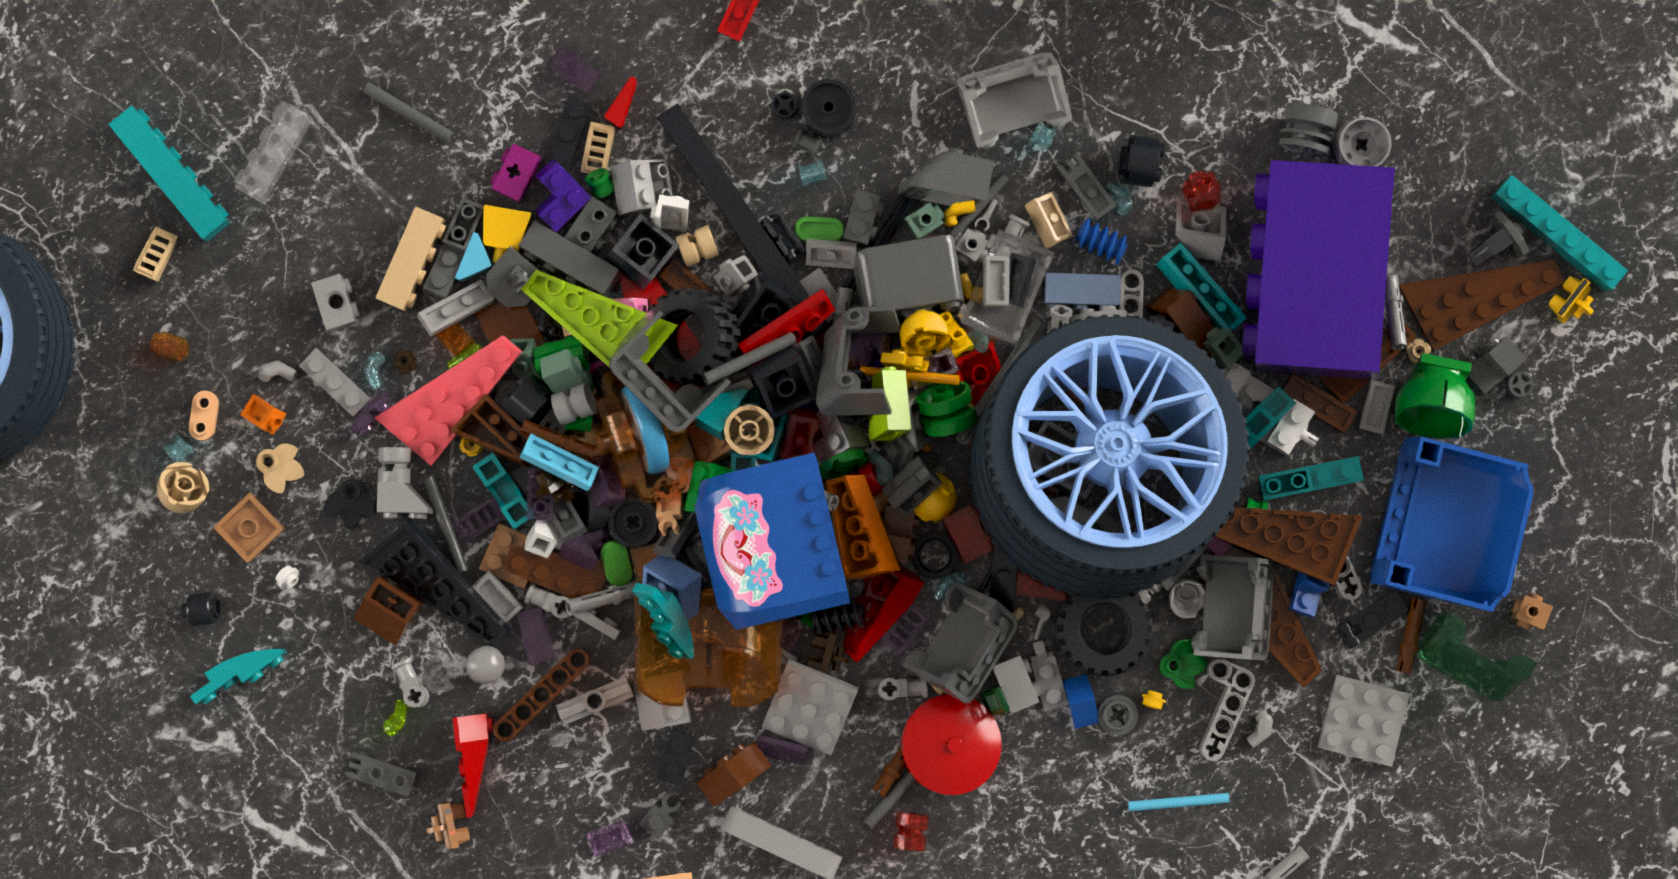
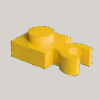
[880,350,929,372]

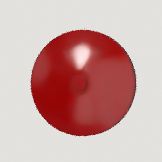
[901,694,1002,795]

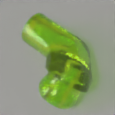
[447,343,482,369]
[383,700,408,736]

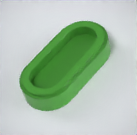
[795,217,844,242]
[601,540,632,586]

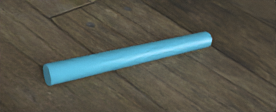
[1128,793,1229,812]

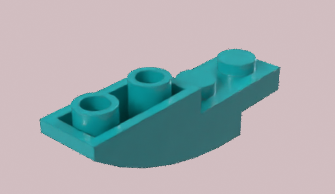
[1245,386,1296,449]
[1259,456,1364,500]
[632,583,694,660]
[190,649,287,705]

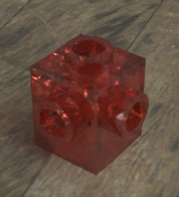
[1182,171,1221,212]

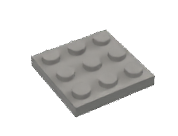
[762,659,859,755]
[1318,675,1410,767]

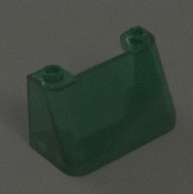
[1418,612,1537,701]

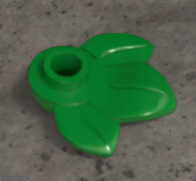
[1159,639,1207,689]

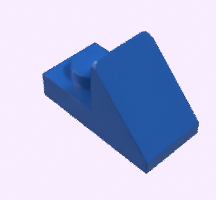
[1288,572,1329,618]

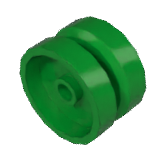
[916,381,978,437]

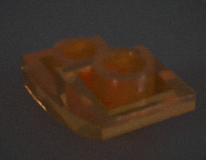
[435,322,475,358]

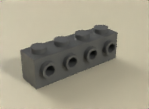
[519,220,622,298]

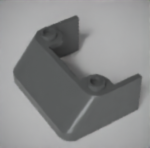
[897,148,994,207]
[816,306,901,416]
[609,307,731,432]

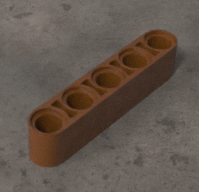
[493,648,591,741]

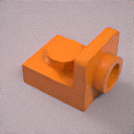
[240,394,286,434]

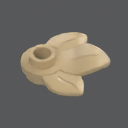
[256,444,304,493]

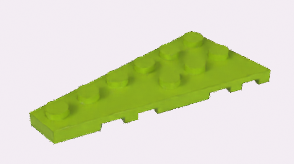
[521,270,678,368]

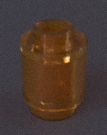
[150,331,190,362]

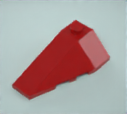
[842,563,924,662]

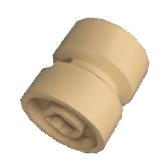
[675,225,719,267]

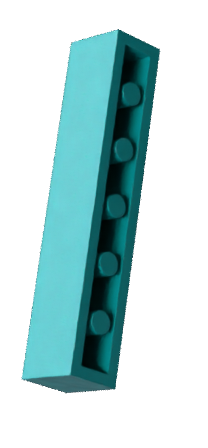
[108,105,230,242]
[1490,175,1628,293]

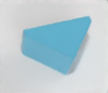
[455,232,493,282]

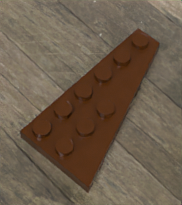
[1200,545,1322,687]

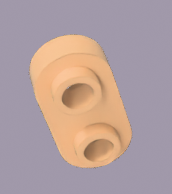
[189,391,219,441]

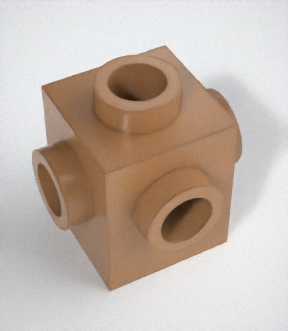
[1510,592,1553,630]

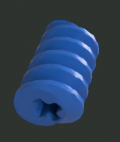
[1073,218,1128,266]

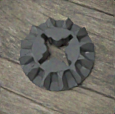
[1098,695,1138,735]

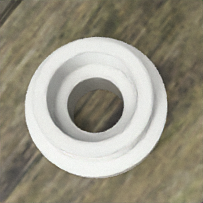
[275,565,299,589]

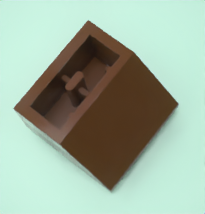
[354,577,423,646]

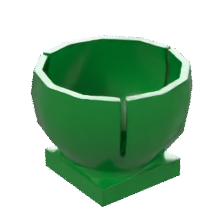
[1395,353,1475,440]

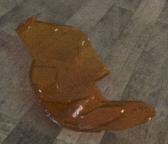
[634,589,783,707]

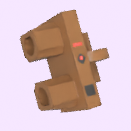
[426,803,470,849]

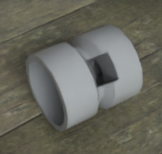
[551,383,597,425]
[378,447,411,484]

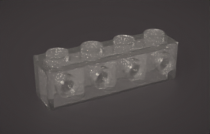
[234,101,314,205]

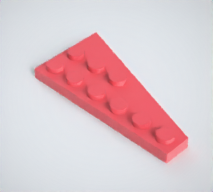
[374,336,522,466]

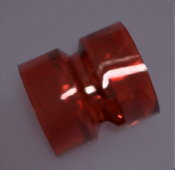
[893,812,929,852]

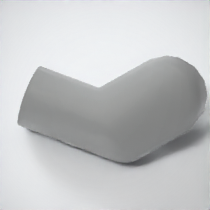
[258,361,297,382]
[1246,711,1273,748]

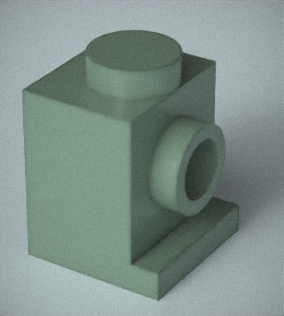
[905,203,945,239]
[1203,327,1243,368]
[510,338,537,376]

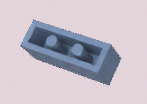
[1043,273,1121,311]

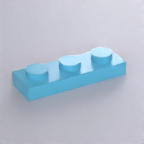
[519,434,599,491]

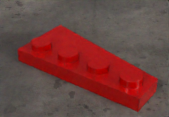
[738,289,835,357]

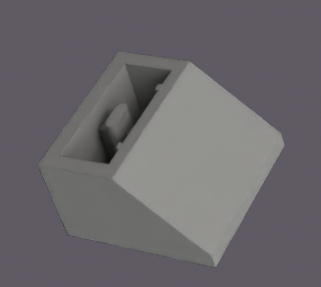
[611,159,673,215]
[377,482,434,519]

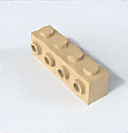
[375,206,447,312]

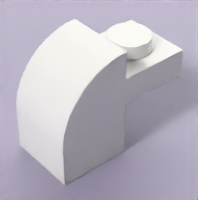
[525,513,582,558]

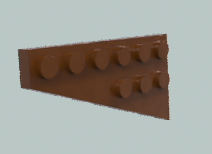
[1399,260,1565,351]
[1214,507,1363,586]

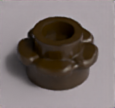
[392,349,417,374]

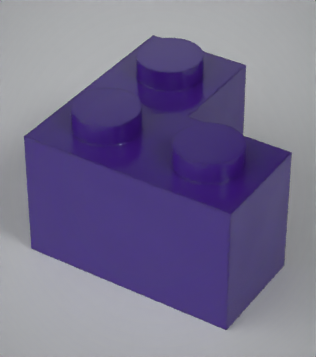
[534,159,592,232]

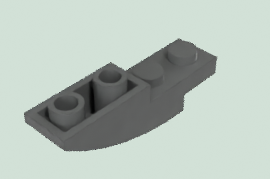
[423,198,484,299]

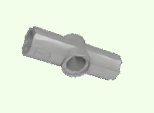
[556,676,634,725]

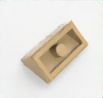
[1025,192,1073,249]

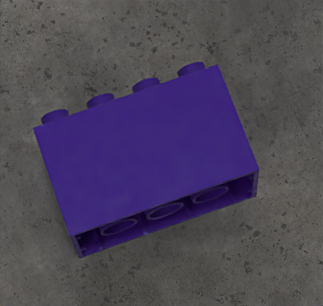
[1242,160,1395,380]

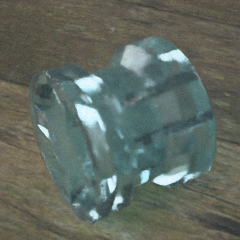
[1029,121,1057,152]
[163,434,195,462]

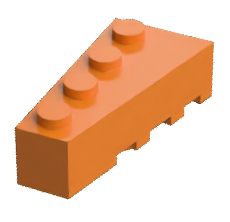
[826,475,900,580]

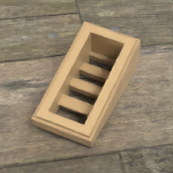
[580,122,616,174]
[132,226,179,282]

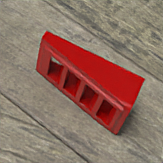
[604,76,637,130]

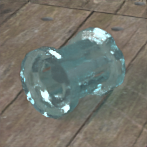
[798,159,828,187]

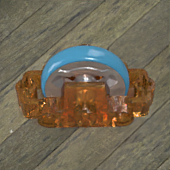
[593,364,696,504]

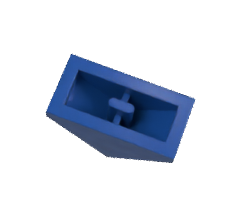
[1062,674,1099,729]

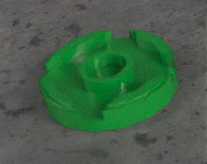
[819,448,867,480]

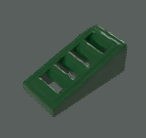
[981,686,1010,715]

